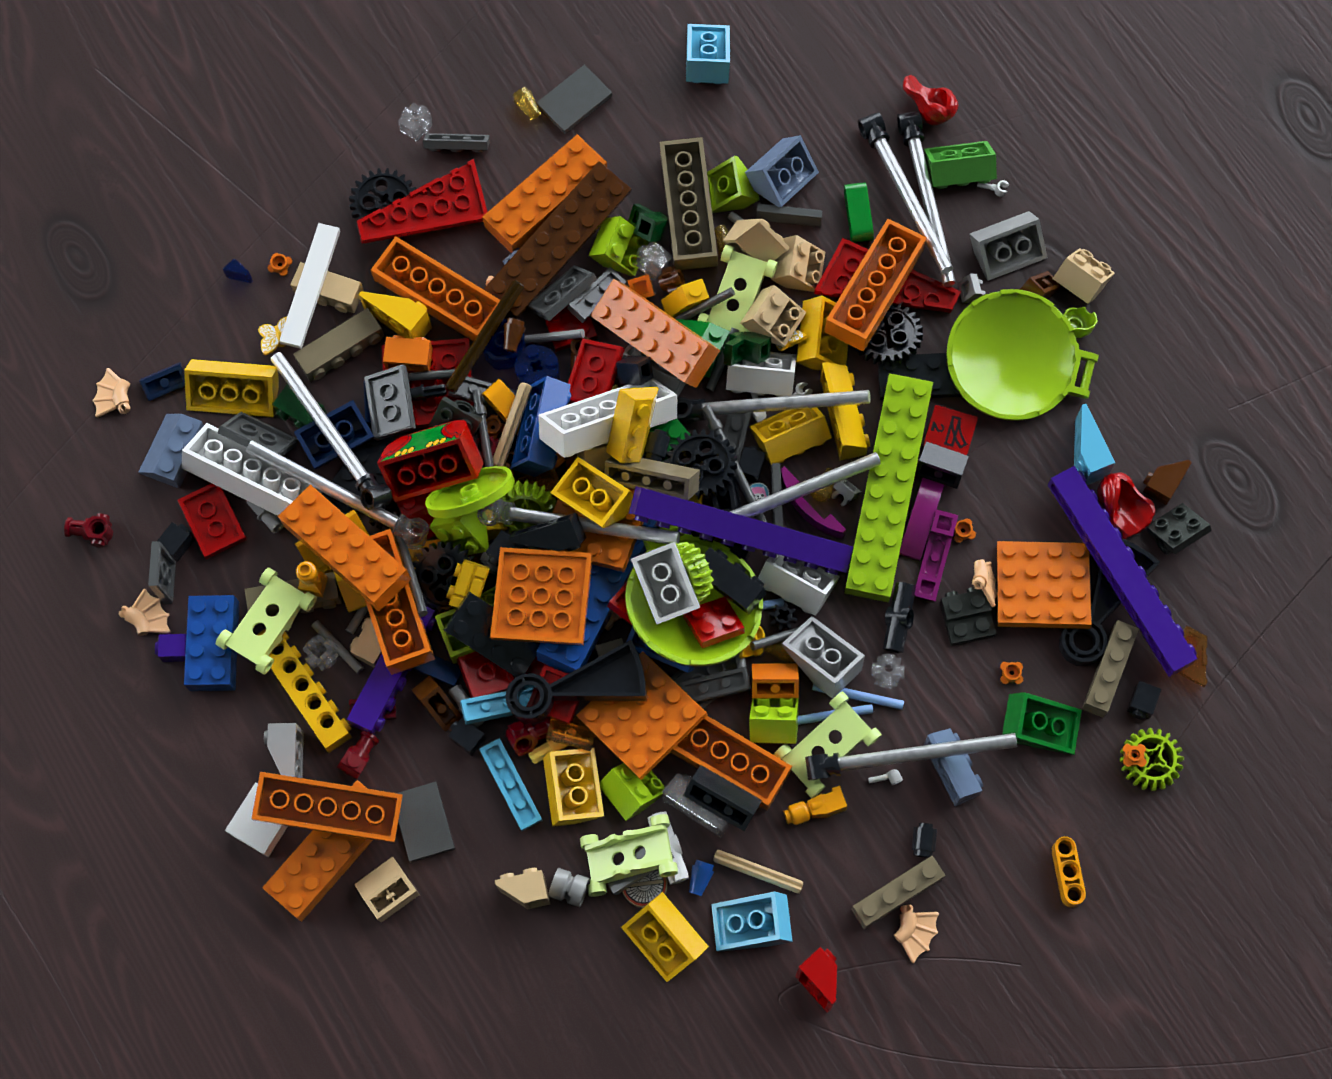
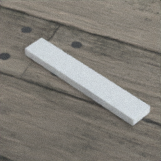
[279,223,340,349]

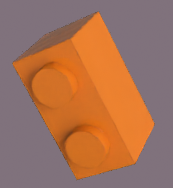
[383,335,433,372]
[752,663,799,698]

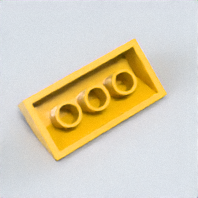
[184,359,279,417]
[820,362,870,460]

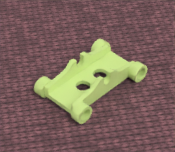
[697,244,778,332]
[215,567,317,675]
[773,691,882,799]
[580,814,678,897]

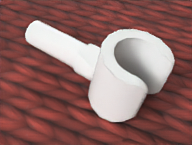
[977,180,1009,197]
[792,382,813,396]
[751,392,767,422]
[868,769,903,785]

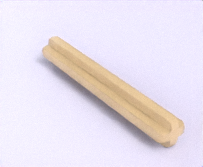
[493,383,532,467]
[713,850,803,894]

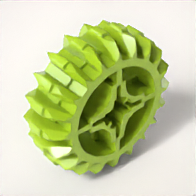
[497,479,556,532]
[676,542,714,602]
[1119,728,1184,791]

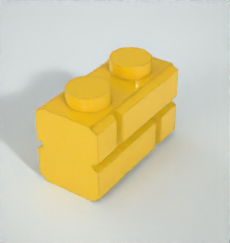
[446,559,490,608]

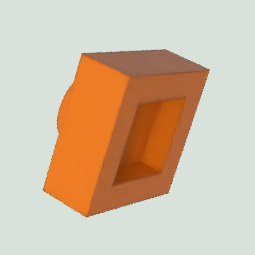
[628,274,655,298]

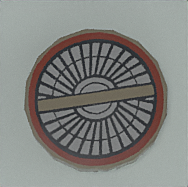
[623,869,668,908]

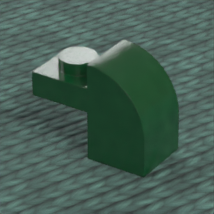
[628,204,668,242]
[723,332,771,366]

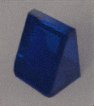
[223,259,253,283]

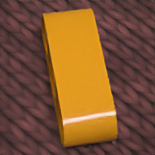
[482,379,522,435]
[1052,836,1086,908]

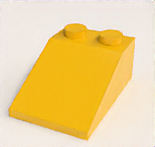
[359,291,432,339]

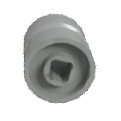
[548,868,590,908]

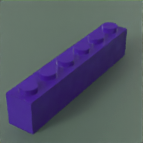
[347,607,437,735]

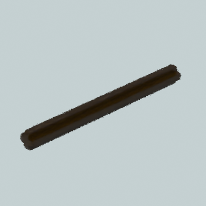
[446,280,523,393]

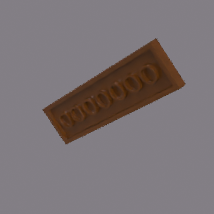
[484,161,632,318]

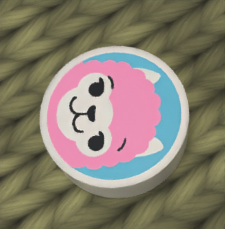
[750,483,769,500]

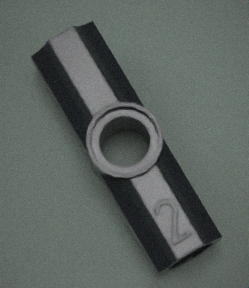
[883,582,916,653]

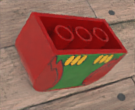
[377,420,484,502]

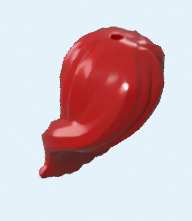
[902,75,958,125]
[1097,472,1156,539]

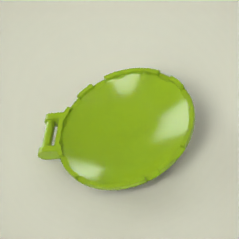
[947,289,1099,421]
[625,525,763,666]

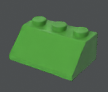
[924,141,997,189]

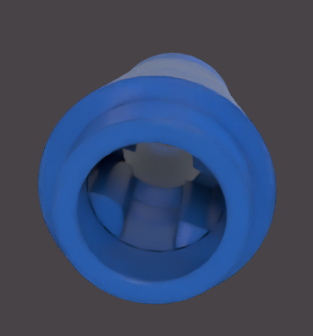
[689,860,714,896]

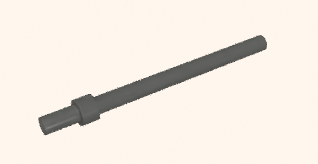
[472,389,502,518]
[702,405,768,523]
[391,511,428,617]

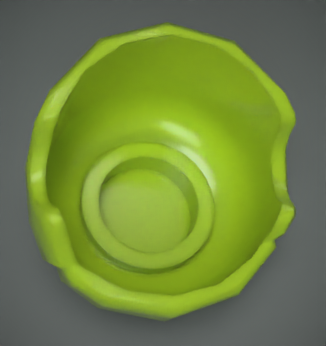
[1063,307,1098,338]

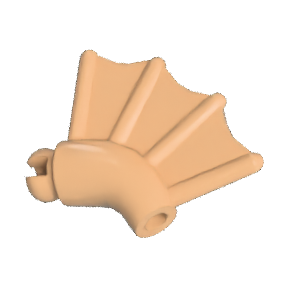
[93,368,131,418]
[972,559,997,607]
[119,589,171,636]
[894,904,939,963]

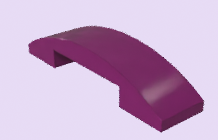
[781,466,846,539]
[899,478,944,561]
[915,509,958,602]

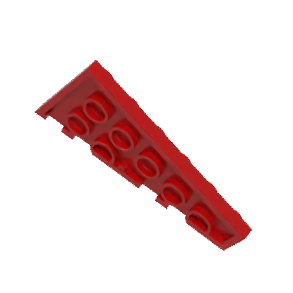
[357,159,488,244]
[814,238,961,313]

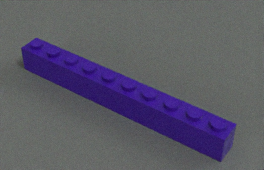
[1048,466,1198,677]
[629,486,853,575]

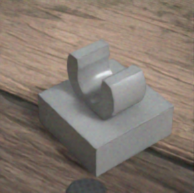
[957,274,986,303]
[832,479,862,506]

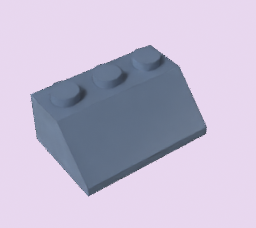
[745,135,819,207]
[138,414,204,489]
[923,728,983,807]

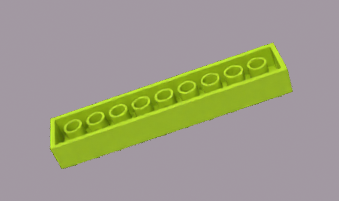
[844,373,933,603]

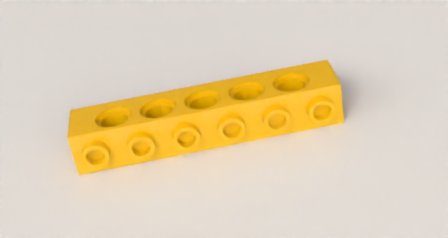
[257,629,352,753]

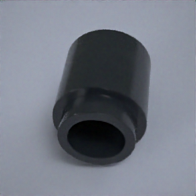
[644,429,670,462]
[912,823,937,858]

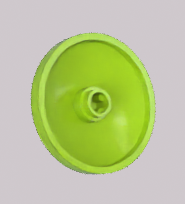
[425,466,515,518]

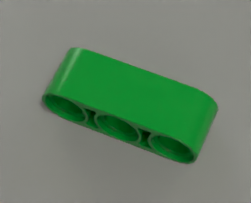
[844,182,874,243]

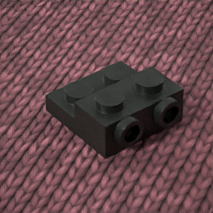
[940,587,996,646]

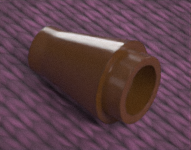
[503,318,526,353]

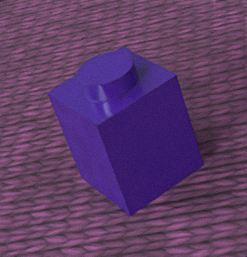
[155,634,187,662]

